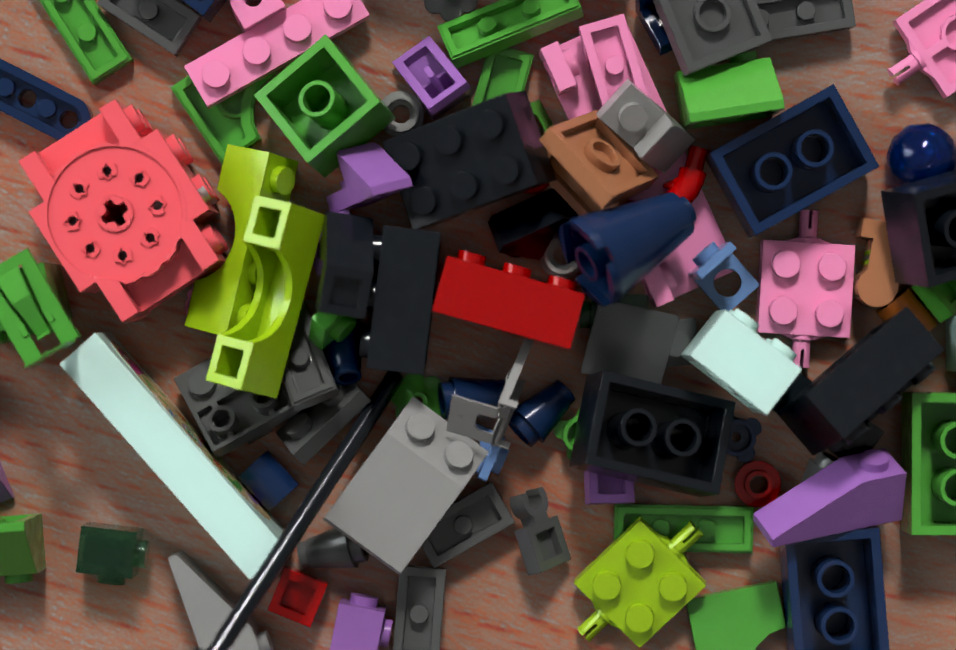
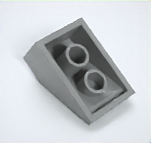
[323,397,489,575]

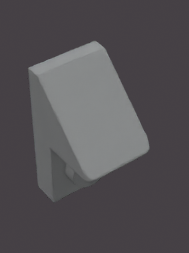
[596,79,696,174]

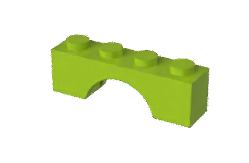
[184,144,299,335]
[206,195,325,399]

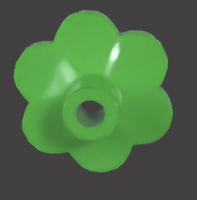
[391,373,441,418]

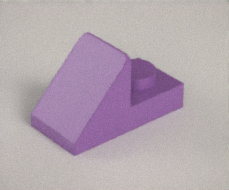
[326,143,413,212]

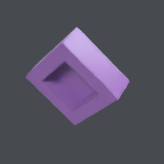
[584,471,635,505]

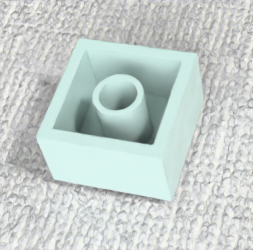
[680,308,802,415]

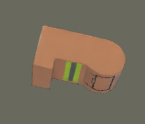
[853,218,899,307]

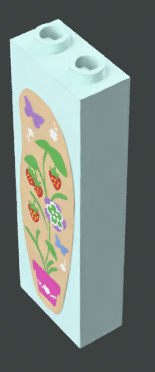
[59,332,284,580]

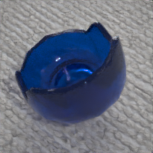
[886,123,956,185]

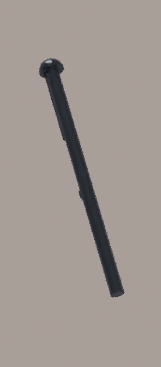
[195,371,404,650]

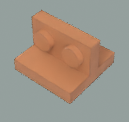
[539,110,659,215]

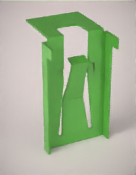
[0,248,82,369]

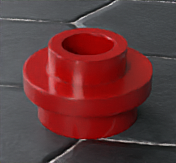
[734,460,781,507]

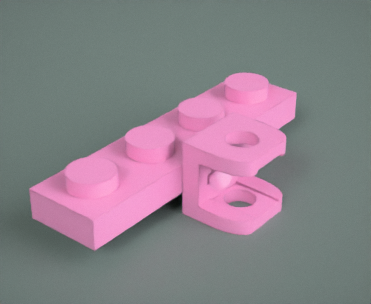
[184,0,370,109]

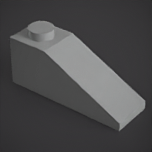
[167,551,275,650]

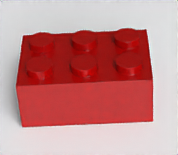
[432,249,585,349]

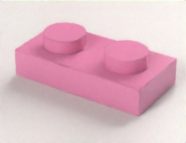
[578,14,648,107]

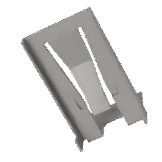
[446,338,534,450]

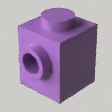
[330,593,393,650]

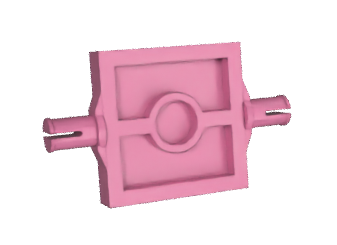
[887,0,956,99]
[755,210,855,368]

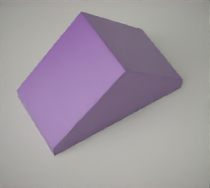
[392,36,471,121]

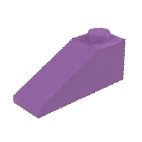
[753,448,907,548]

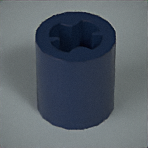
[237,450,299,512]

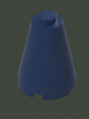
[559,192,696,307]

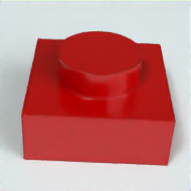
[267,565,329,627]

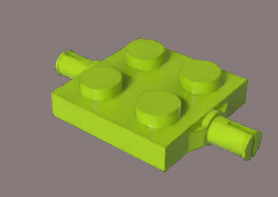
[574,516,706,648]

